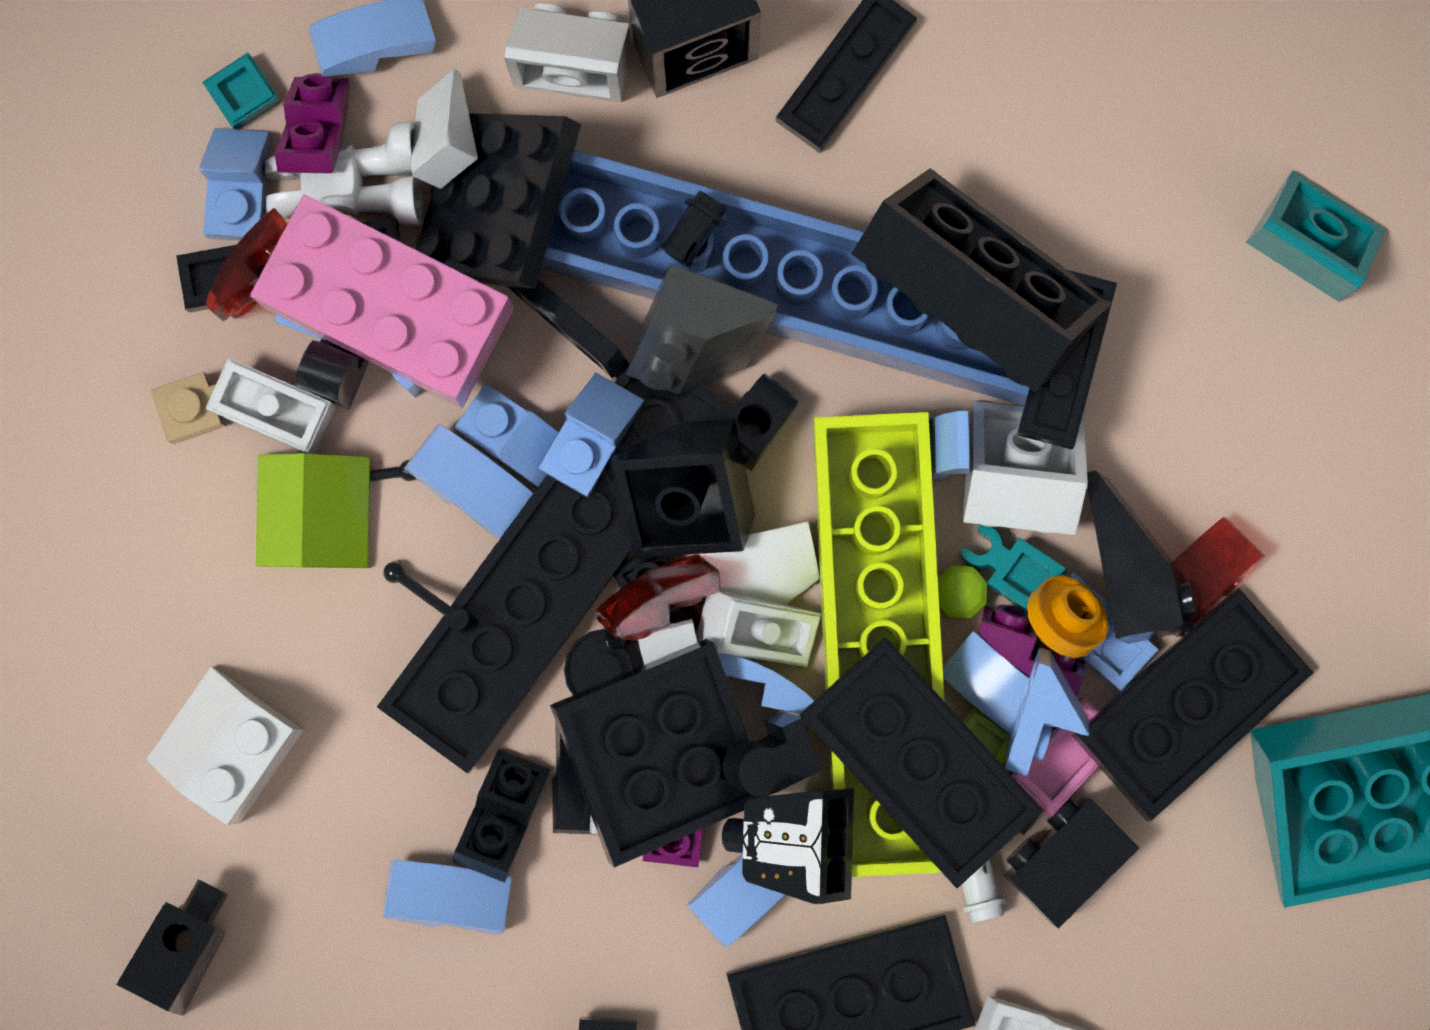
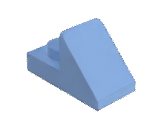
[200,128,271,241]
[539,373,645,498]
[454,383,559,487]
[1005,647,1089,776]

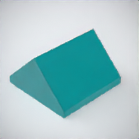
[1246,171,1386,302]

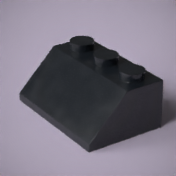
[628,0,761,98]

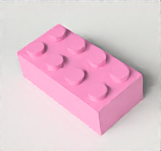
[250,194,514,409]

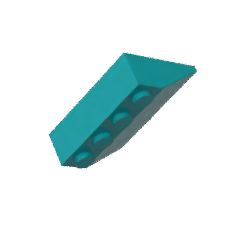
[1250,694,1430,908]

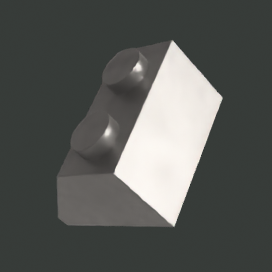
[626,264,778,394]

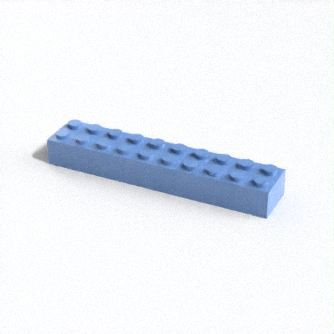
[541,150,1029,406]

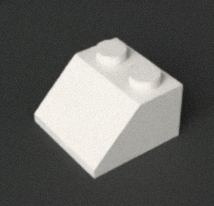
[504,3,631,103]
[963,401,1088,535]
[146,666,304,825]

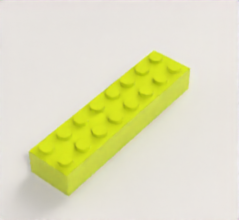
[812,412,945,877]

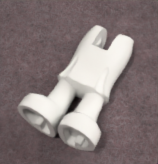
[264,121,425,226]

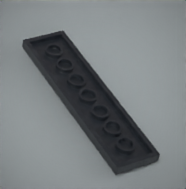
[377,362,733,774]

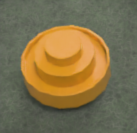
[1027,575,1109,658]

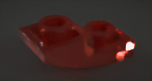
[205,208,287,322]
[1173,517,1266,637]
[596,554,721,640]

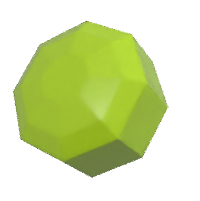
[938,565,988,619]

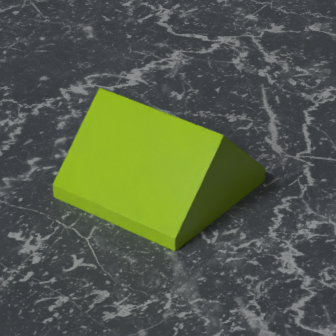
[256,453,371,568]

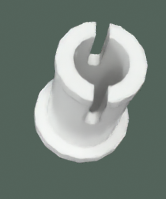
[962,859,1007,923]

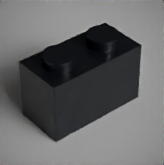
[1003,797,1139,929]

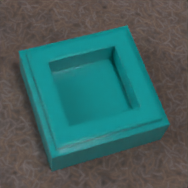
[202,52,281,130]

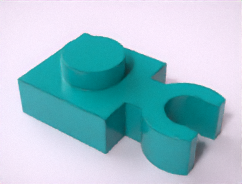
[961,524,1067,613]

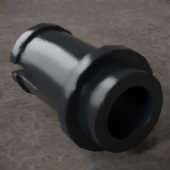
[659,191,727,268]

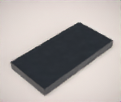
[1071,588,1314,821]
[799,637,1043,888]
[726,913,976,1030]

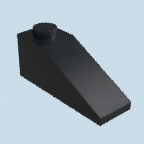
[1087,470,1199,644]

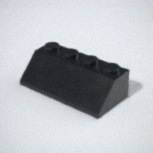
[851,168,1112,393]

